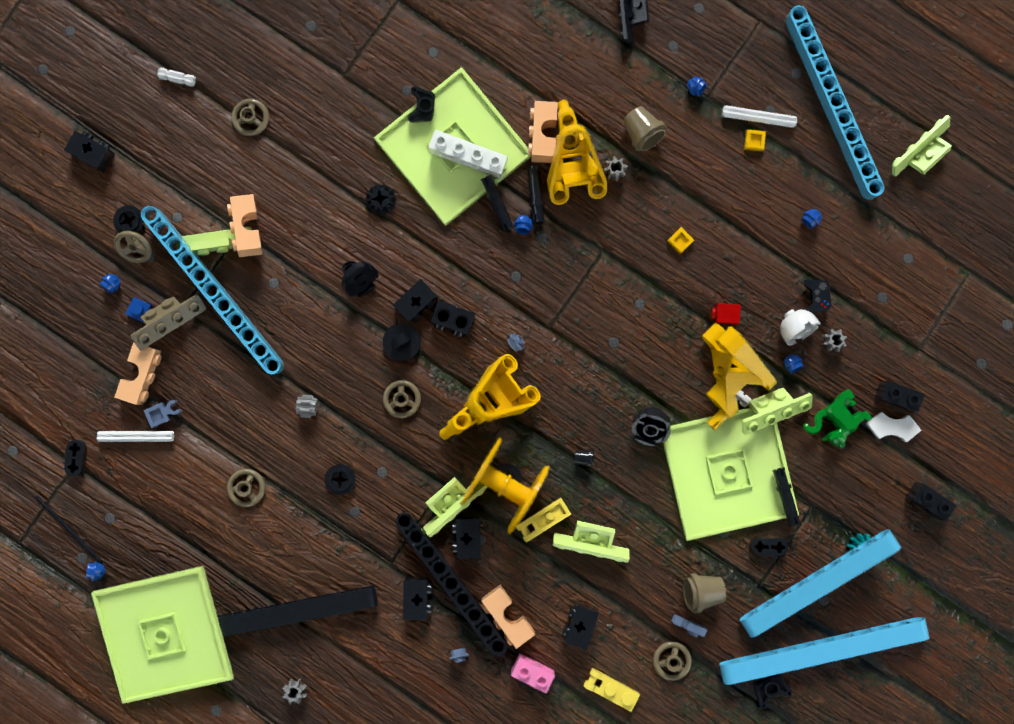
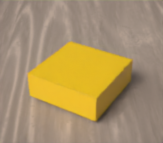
[744,130,766,152]
[667,227,694,254]

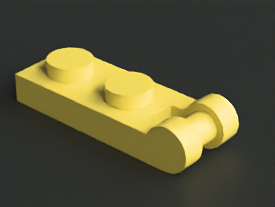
[516,497,571,542]
[583,668,640,712]

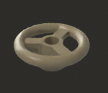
[231,99,269,136]
[114,231,152,263]
[383,380,421,418]
[227,469,265,507]
[653,642,692,681]

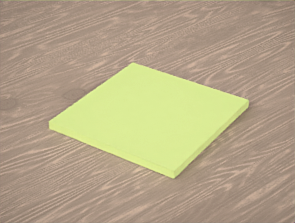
[374,67,532,226]
[663,408,799,541]
[91,566,234,704]

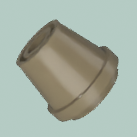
[623,106,667,151]
[683,573,726,613]

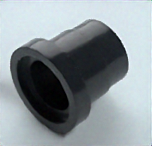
[574,449,594,469]

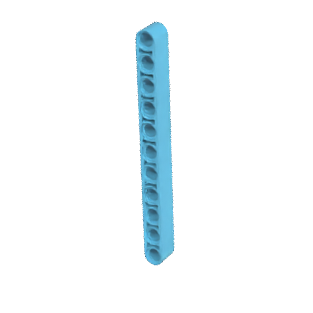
[785,5,884,200]
[141,206,284,374]
[719,617,930,685]

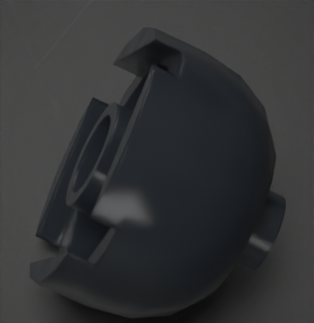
[631,407,671,446]

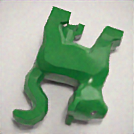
[803,389,872,449]

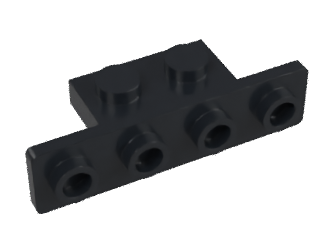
[618,0,650,45]

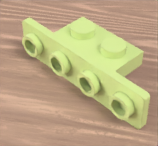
[892,115,952,177]
[176,227,252,255]
[742,388,813,435]
[423,477,487,537]
[553,521,629,563]

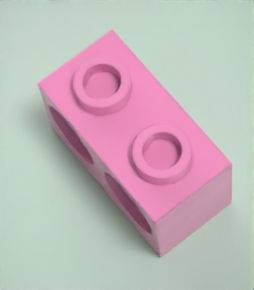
[511,653,555,693]

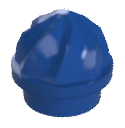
[687,77,707,97]
[801,209,822,229]
[514,215,533,235]
[99,274,120,294]
[784,354,804,374]
[86,562,106,581]

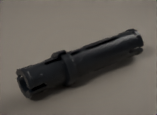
[527,165,545,224]
[481,174,514,232]
[772,467,801,527]

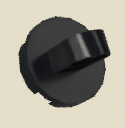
[341,261,379,297]
[383,323,421,361]

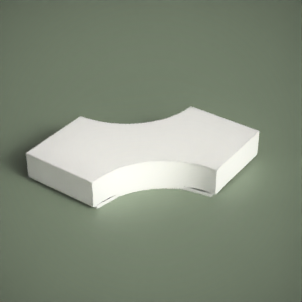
[866,412,922,442]

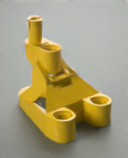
[547,100,607,205]
[701,323,777,431]
[439,354,541,440]

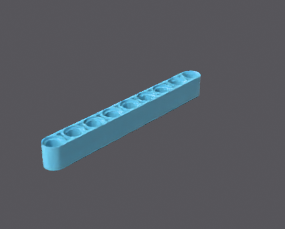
[739,530,901,637]

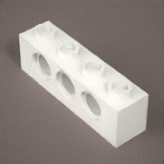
[428,129,508,179]

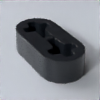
[64,440,87,476]
[749,537,788,556]

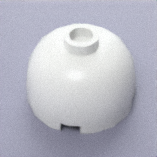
[780,309,821,346]

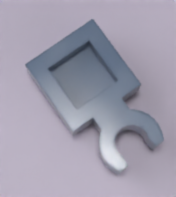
[144,400,182,428]
[671,614,707,638]

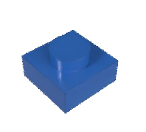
[125,297,153,322]

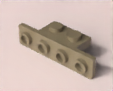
[130,294,206,350]

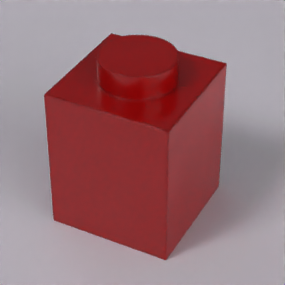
[710,303,741,325]

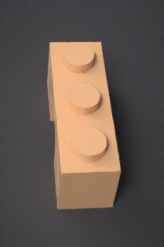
[528,101,558,163]
[227,194,263,257]
[114,342,161,405]
[481,584,535,649]

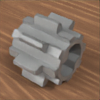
[603,156,628,181]
[822,329,847,352]
[296,395,318,418]
[283,679,307,704]

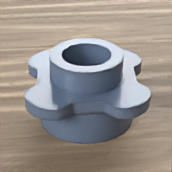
[508,333,525,352]
[449,648,469,663]

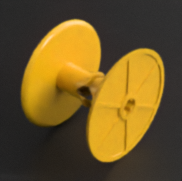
[460,437,549,534]

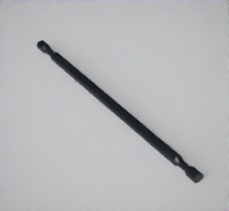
[35,495,102,563]

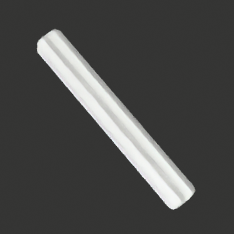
[722,106,797,128]
[97,431,174,442]

